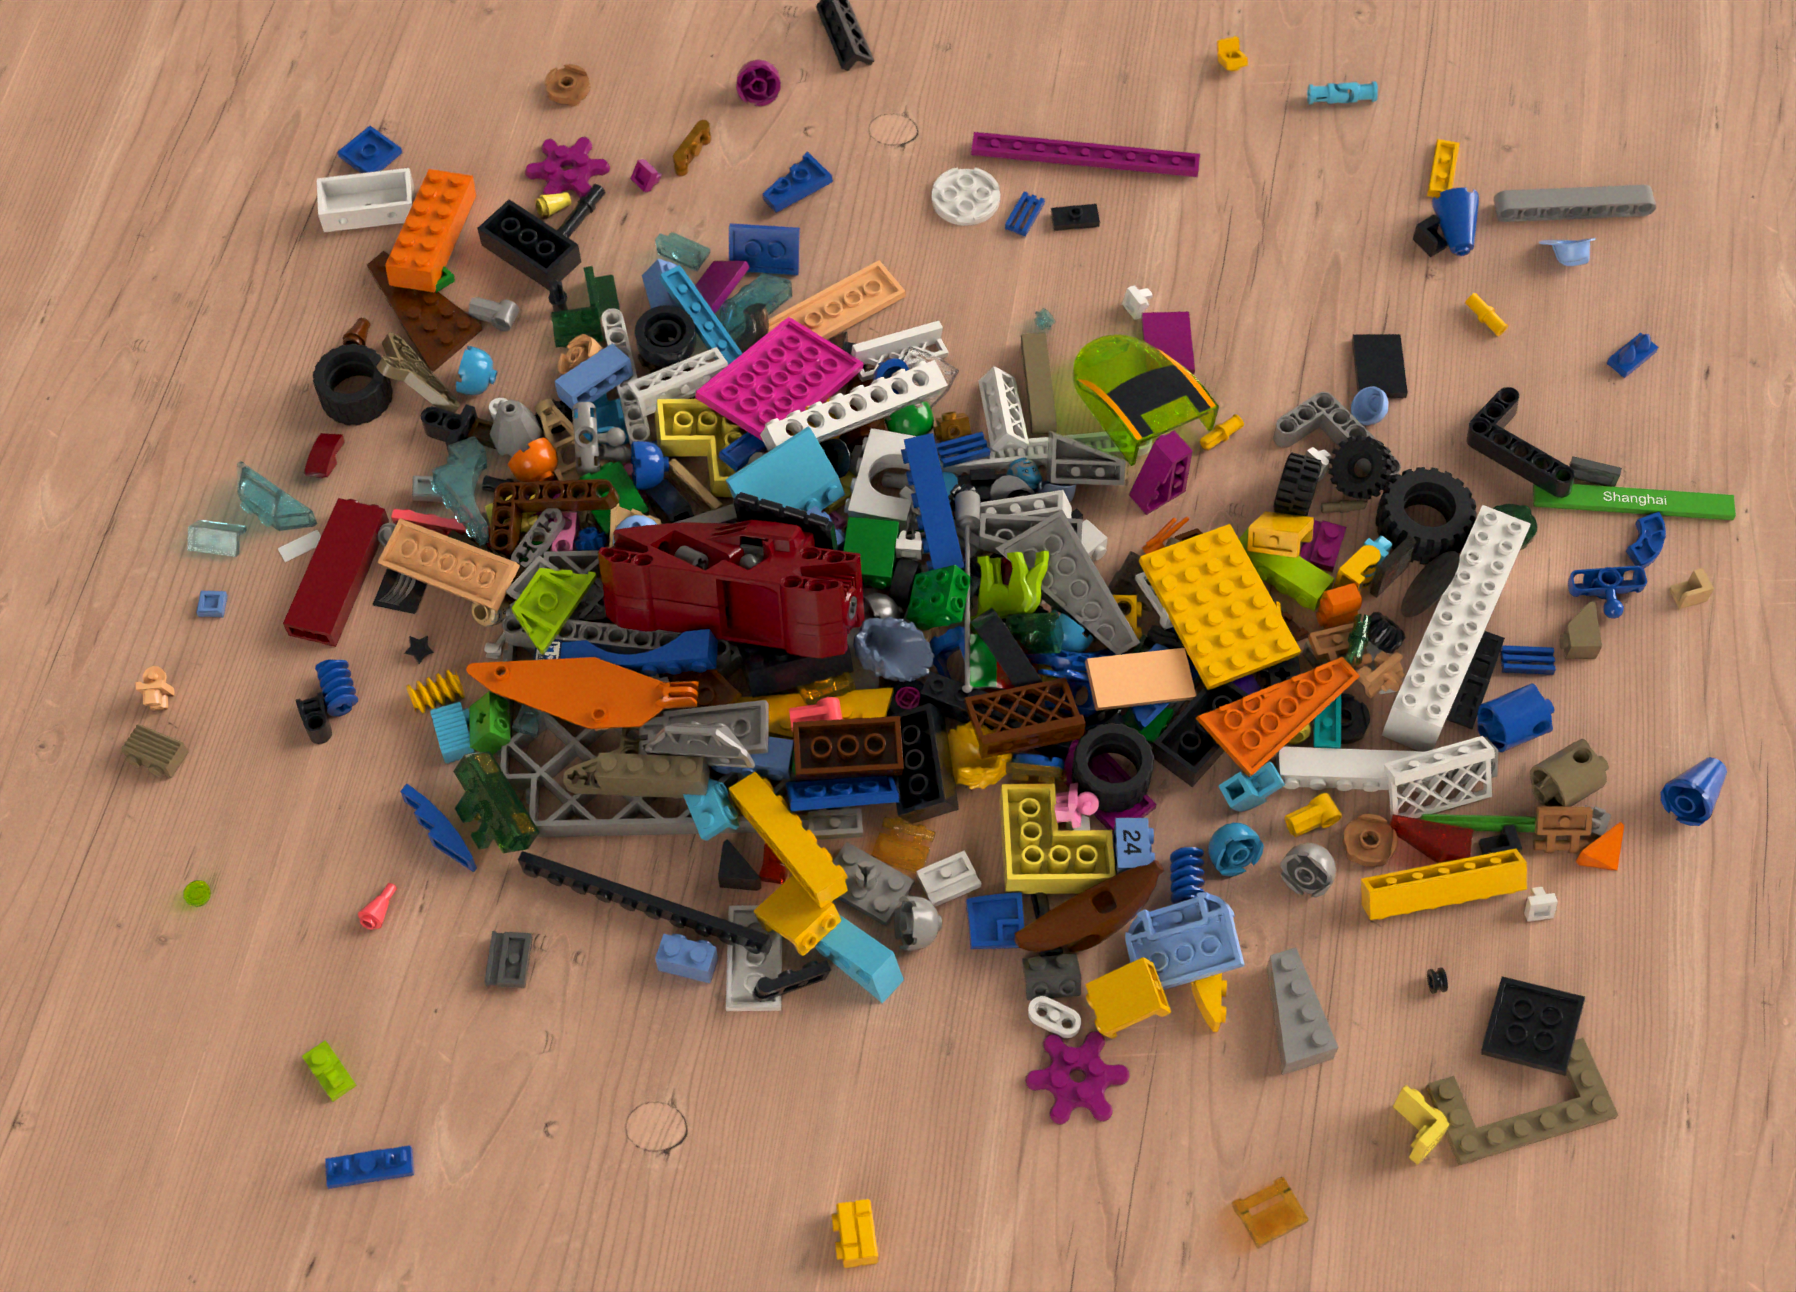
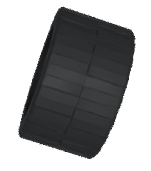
[313,344,393,425]
[1071,723,1154,813]

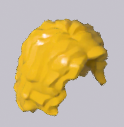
[947,721,1012,790]

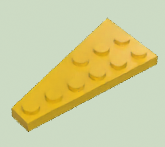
[736,687,894,740]

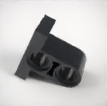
[420,404,478,458]

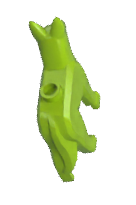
[964,551,1049,634]

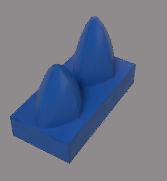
[1606,332,1659,378]

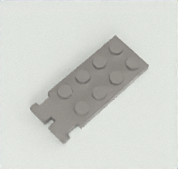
[638,700,769,755]

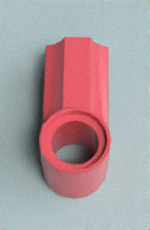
[789,697,842,732]

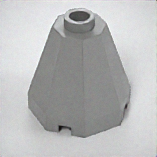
[490,399,544,458]

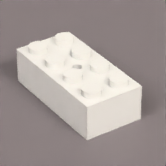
[317,168,415,232]

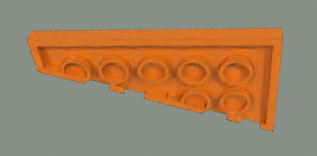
[1196,657,1360,777]

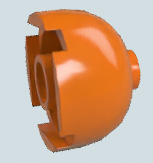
[508,438,558,482]

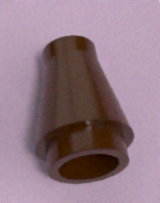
[343,318,371,345]

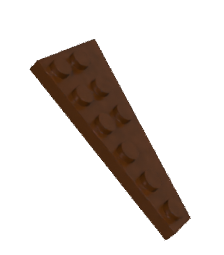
[367,251,483,372]

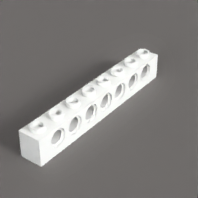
[760,360,948,452]

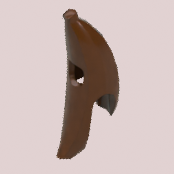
[1014,860,1164,952]

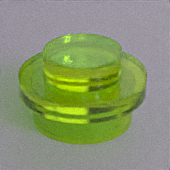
[183,880,211,907]

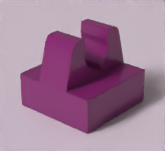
[630,159,662,192]

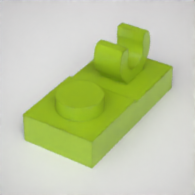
[302,1040,357,1102]

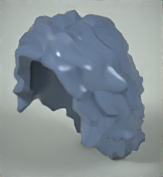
[853,616,935,682]

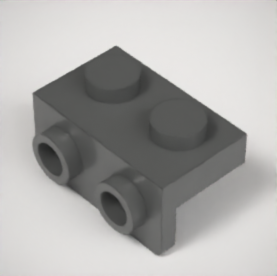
[1022,954,1081,1000]

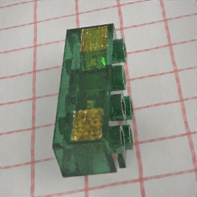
[453,751,540,854]

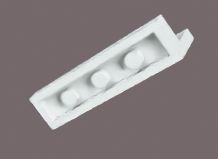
[851,321,949,381]
[628,347,728,417]
[978,366,1029,452]

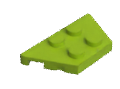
[512,568,597,655]

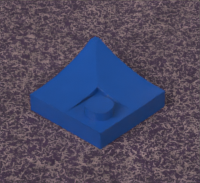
[966,892,1024,950]

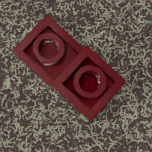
[304,433,345,478]

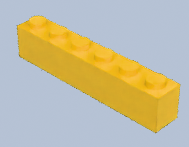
[729,771,848,908]
[1361,849,1527,920]

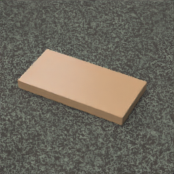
[1085,648,1196,711]

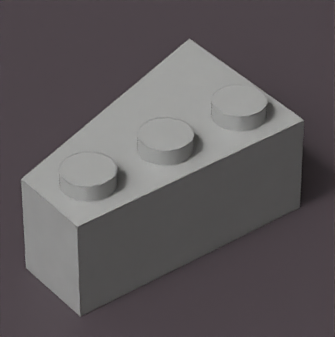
[1046,431,1126,485]

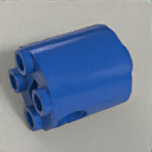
[1477,683,1554,752]

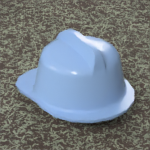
[1538,238,1596,266]

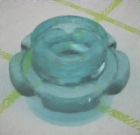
[1034,308,1056,330]

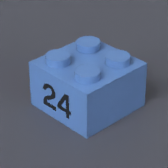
[1112,818,1155,875]

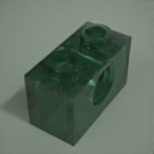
[1005,613,1064,654]

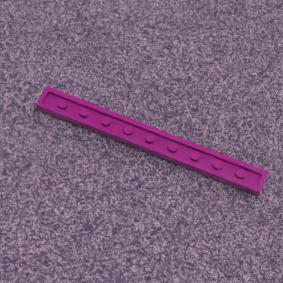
[971,132,1200,177]

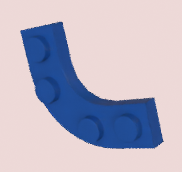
[1022,642,1125,671]

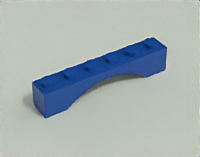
[560,629,718,677]

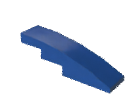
[400,784,477,872]

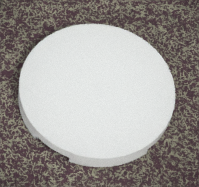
[932,168,1000,226]

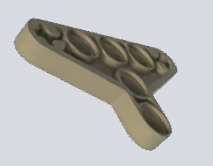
[376,332,460,413]
[563,727,684,798]

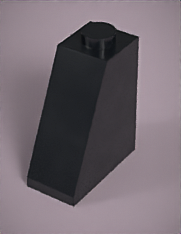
[645,478,694,524]

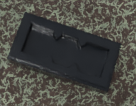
[1051,204,1100,231]

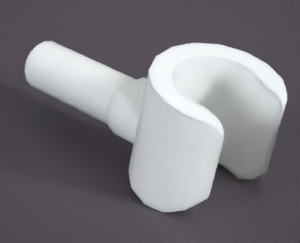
[484,632,505,659]

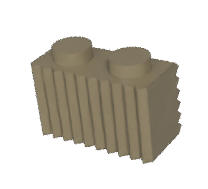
[122,724,188,778]

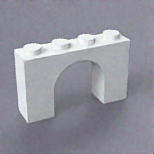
[844,428,917,534]

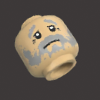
[472,597,509,627]

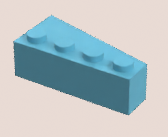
[815,915,904,1004]

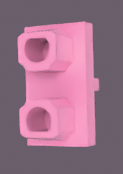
[1054,783,1099,828]

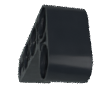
[971,607,1051,704]

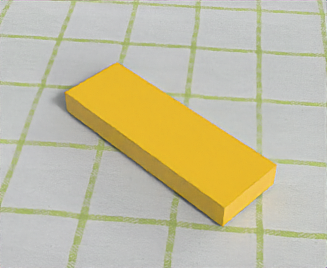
[1427,139,1460,198]

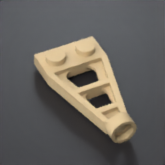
[535,399,605,481]

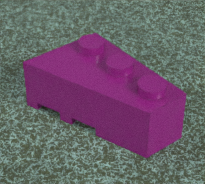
[1129,430,1193,515]

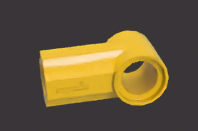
[1284,793,1342,838]

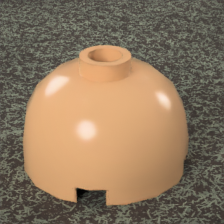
[558,334,603,375]

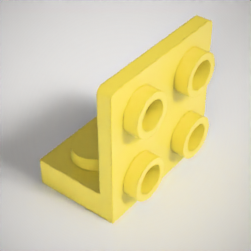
[1393,1085,1450,1165]

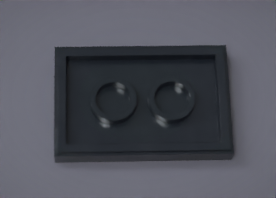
[1352,334,1408,398]

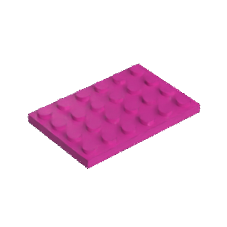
[696,316,863,441]

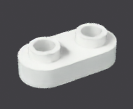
[1028,996,1081,1038]

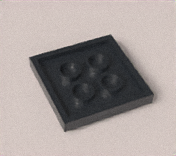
[1481,976,1585,1076]

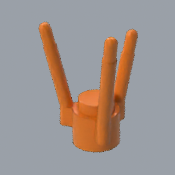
[1141,517,1189,554]

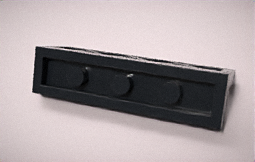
[816,0,874,71]

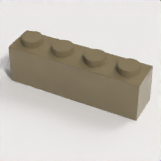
[595,753,710,795]

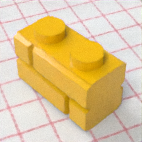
[831,1199,878,1268]

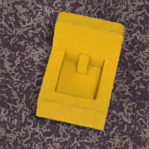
[1217,36,1248,71]

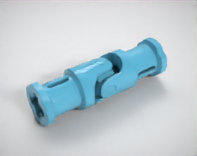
[1307,81,1378,105]

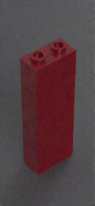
[283,498,389,647]

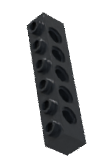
[918,671,1073,761]

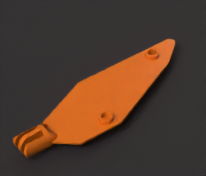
[466,657,698,729]

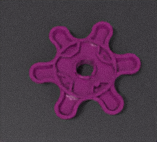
[525,137,610,198]
[1025,1031,1130,1124]

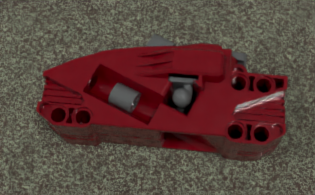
[598,520,865,658]

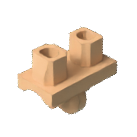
[1358,651,1404,698]
[135,666,174,710]

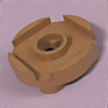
[545,64,590,107]
[1342,814,1398,867]

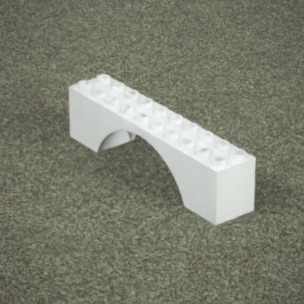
[1381,505,1531,752]

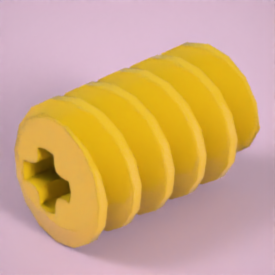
[406,669,465,714]

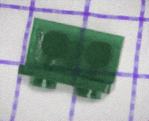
[551,306,603,348]

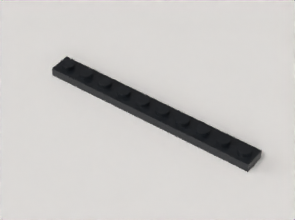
[518,851,772,955]

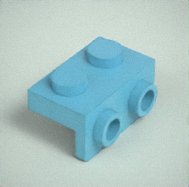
[683,778,740,841]

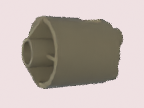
[1530,739,1609,807]

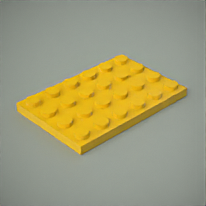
[1138,524,1301,690]

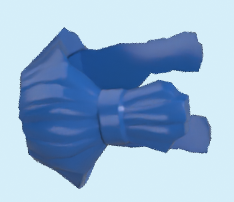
[929,626,971,679]
[1038,669,1097,719]

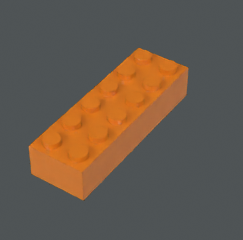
[385,169,476,293]

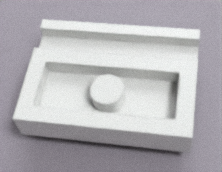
[916,850,981,907]

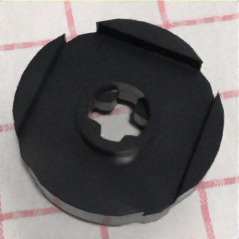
[1341,693,1370,744]

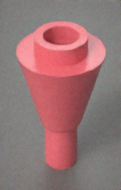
[358,883,397,930]

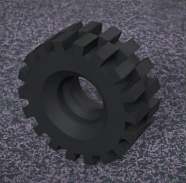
[1328,435,1396,500]

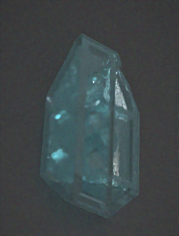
[720,273,792,342]
[237,461,317,531]

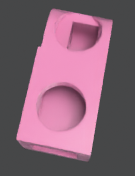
[552,512,580,552]

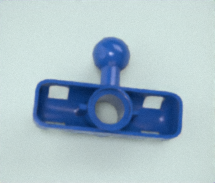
[1568,566,1647,619]

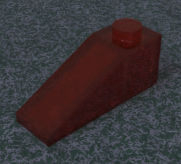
[1389,814,1473,864]

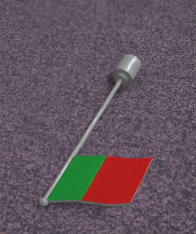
[955,491,1033,693]

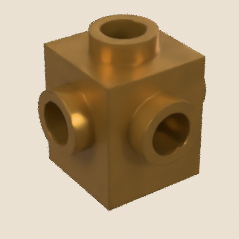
[933,411,971,443]

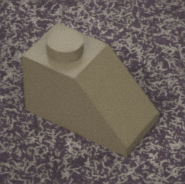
[1559,602,1602,659]

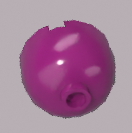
[736,59,781,107]

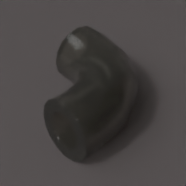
[735,303,769,353]

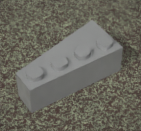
[979,513,1083,555]

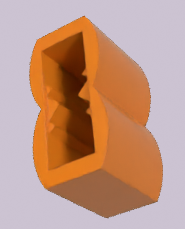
[1316,583,1362,629]

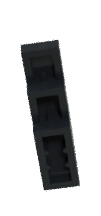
[1447,631,1505,729]

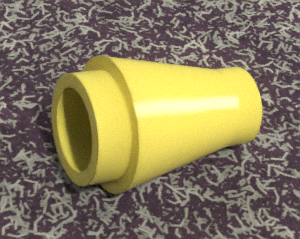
[535,192,571,217]

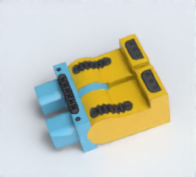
[1333,536,1393,593]

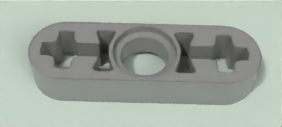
[511,508,565,568]

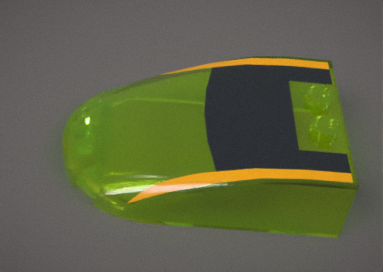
[1072,335,1219,466]

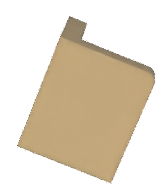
[1669,568,1714,609]

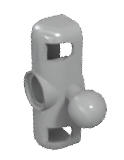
[572,402,625,476]

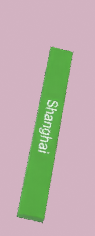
[1533,484,1736,520]

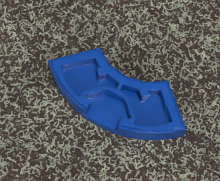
[1626,512,1666,569]

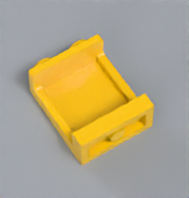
[1247,511,1314,558]
[753,875,841,956]
[1085,957,1172,1039]

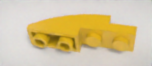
[1190,973,1227,1032]

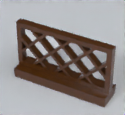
[964,677,1086,759]

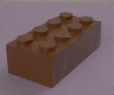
[793,716,904,781]

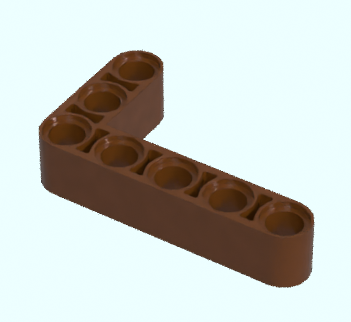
[489,479,620,559]

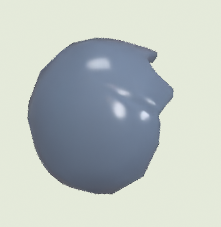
[1037,481,1076,503]

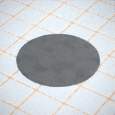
[1401,551,1460,617]

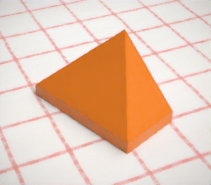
[1575,822,1625,871]

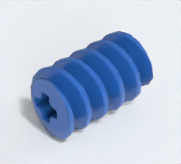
[315,659,359,716]
[1170,847,1205,904]

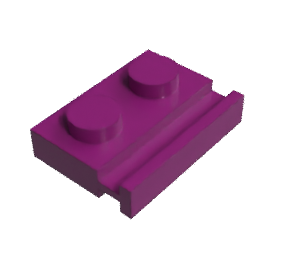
[1299,518,1347,573]

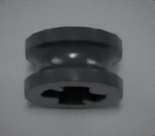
[1427,967,1448,994]

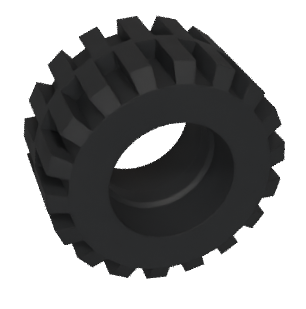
[1273,452,1322,517]

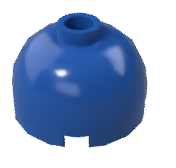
[631,441,669,490]

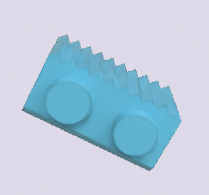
[430,701,476,764]

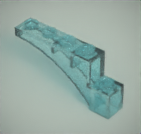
[431,436,489,546]

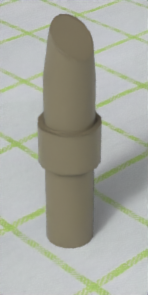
[1321,500,1368,513]

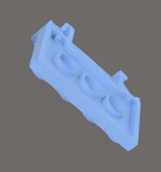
[1125,892,1245,990]

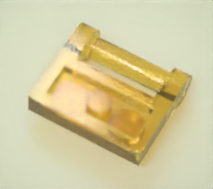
[1232,1176,1309,1248]

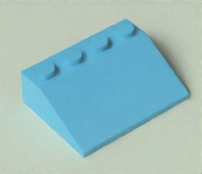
[726,427,845,511]

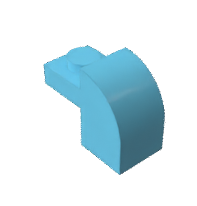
[1219,761,1285,811]

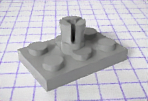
[833,842,915,927]

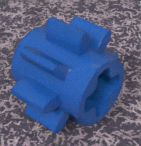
[575,527,608,551]

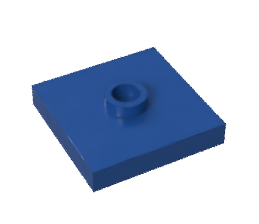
[337,125,403,173]

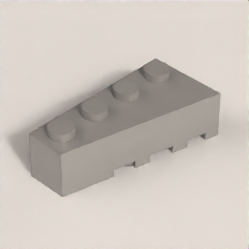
[1266,948,1339,1075]

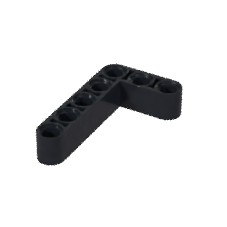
[1467,387,1575,498]

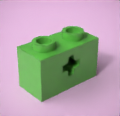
[469,691,511,757]

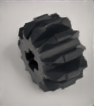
[1361,612,1405,653]

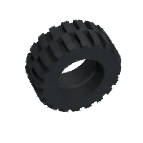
[1375,467,1477,565]

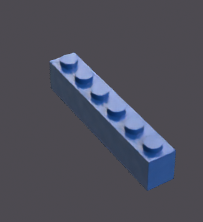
[901,433,965,572]

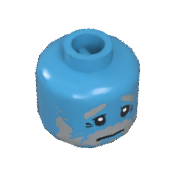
[1006,458,1043,493]

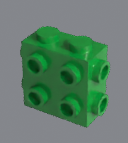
[906,565,971,631]

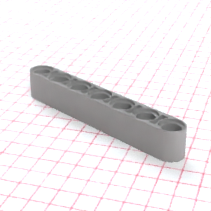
[1494,185,1656,222]

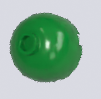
[884,401,934,436]

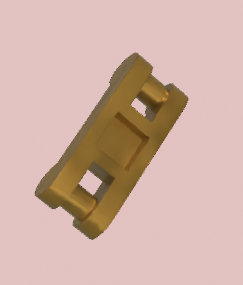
[673,120,711,176]

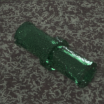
[1345,614,1371,665]

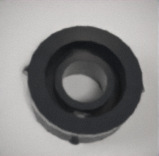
[635,305,697,368]

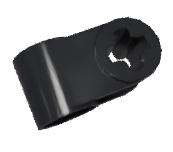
[296,692,332,744]

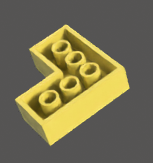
[655,399,748,497]
[1000,784,1116,894]

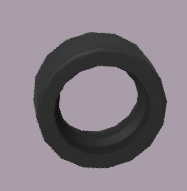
[889,557,922,608]

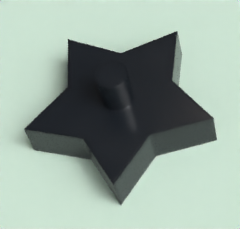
[404,636,434,664]

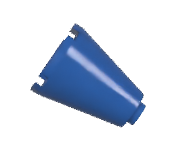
[1432,187,1479,256]
[1661,757,1727,826]

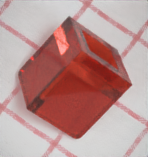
[759,842,789,885]

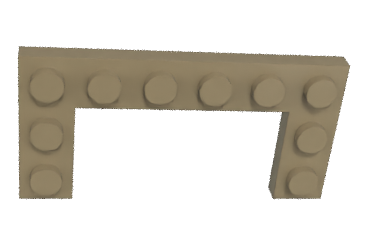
[1426,1038,1618,1166]

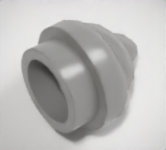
[378,523,396,547]

